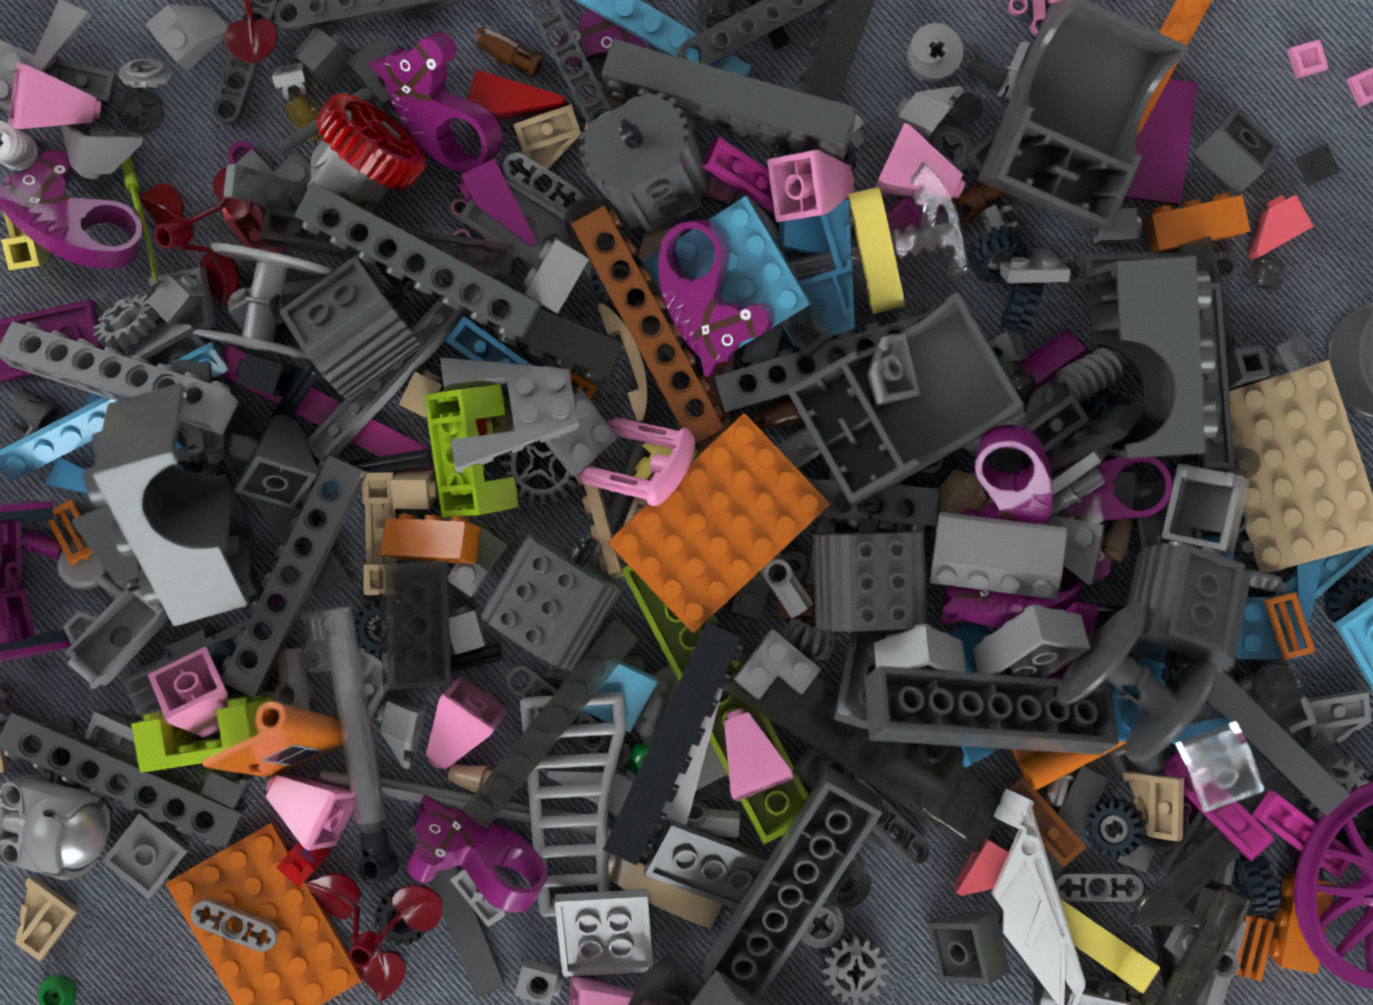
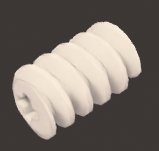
[0,121,38,171]

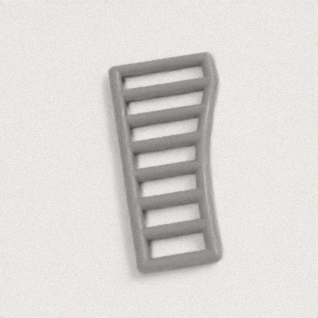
[520,692,627,917]

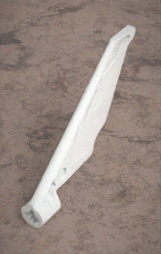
[992,789,1086,1005]

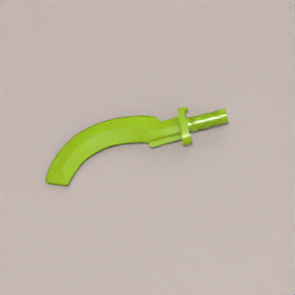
[121,155,158,286]

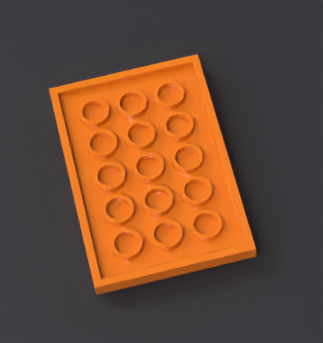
[607,413,830,633]
[165,821,363,1005]

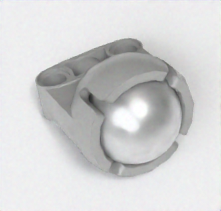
[0,774,110,880]

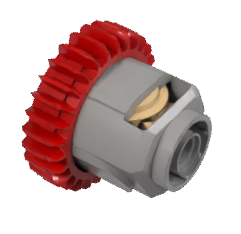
[307,93,427,217]

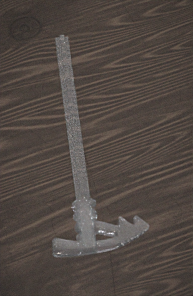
[659,162,967,308]

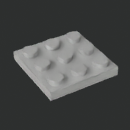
[554,889,654,977]

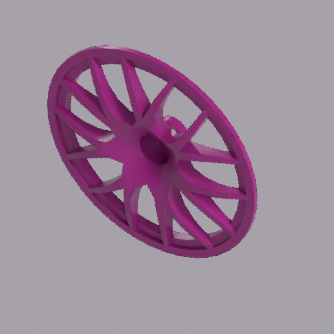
[1294,782,1373,989]

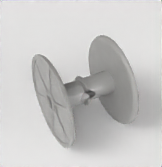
[193,243,334,360]

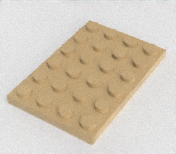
[1227,360,1373,573]

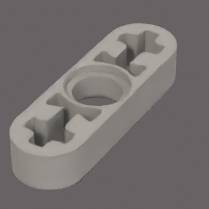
[502,152,583,214]
[1055,871,1143,902]
[191,898,279,952]

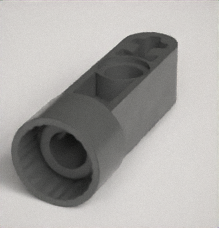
[1032,975,1156,1005]

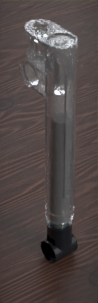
[299,605,399,884]

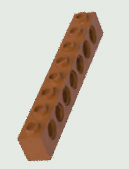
[571,206,726,444]

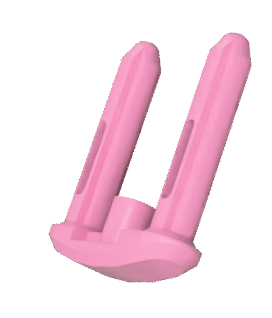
[578,418,695,506]

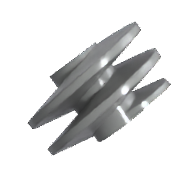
[906,23,963,83]

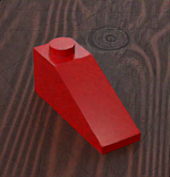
[467,69,567,120]

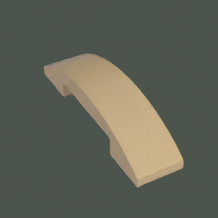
[598,303,648,422]
[362,472,398,595]
[608,854,723,929]

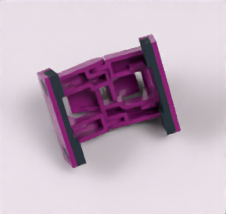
[0,500,71,662]

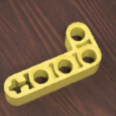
[848,187,905,314]
[1060,899,1160,994]

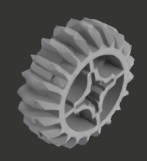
[501,443,578,505]

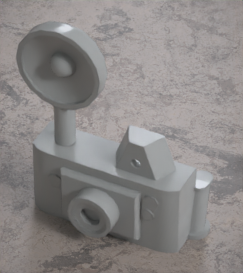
[57,539,169,689]

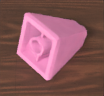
[8,61,101,129]
[875,123,966,201]
[767,150,855,222]
[148,646,227,738]
[426,675,509,769]
[725,708,794,801]
[266,774,358,851]
[569,976,653,1005]

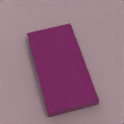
[1124,79,1198,206]
[0,299,104,383]

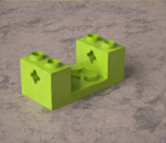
[424,384,519,517]
[131,694,274,773]

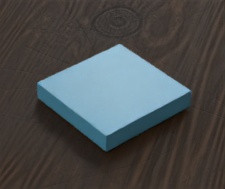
[576,652,658,733]

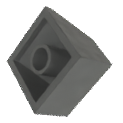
[1194,106,1280,195]
[927,911,1010,984]

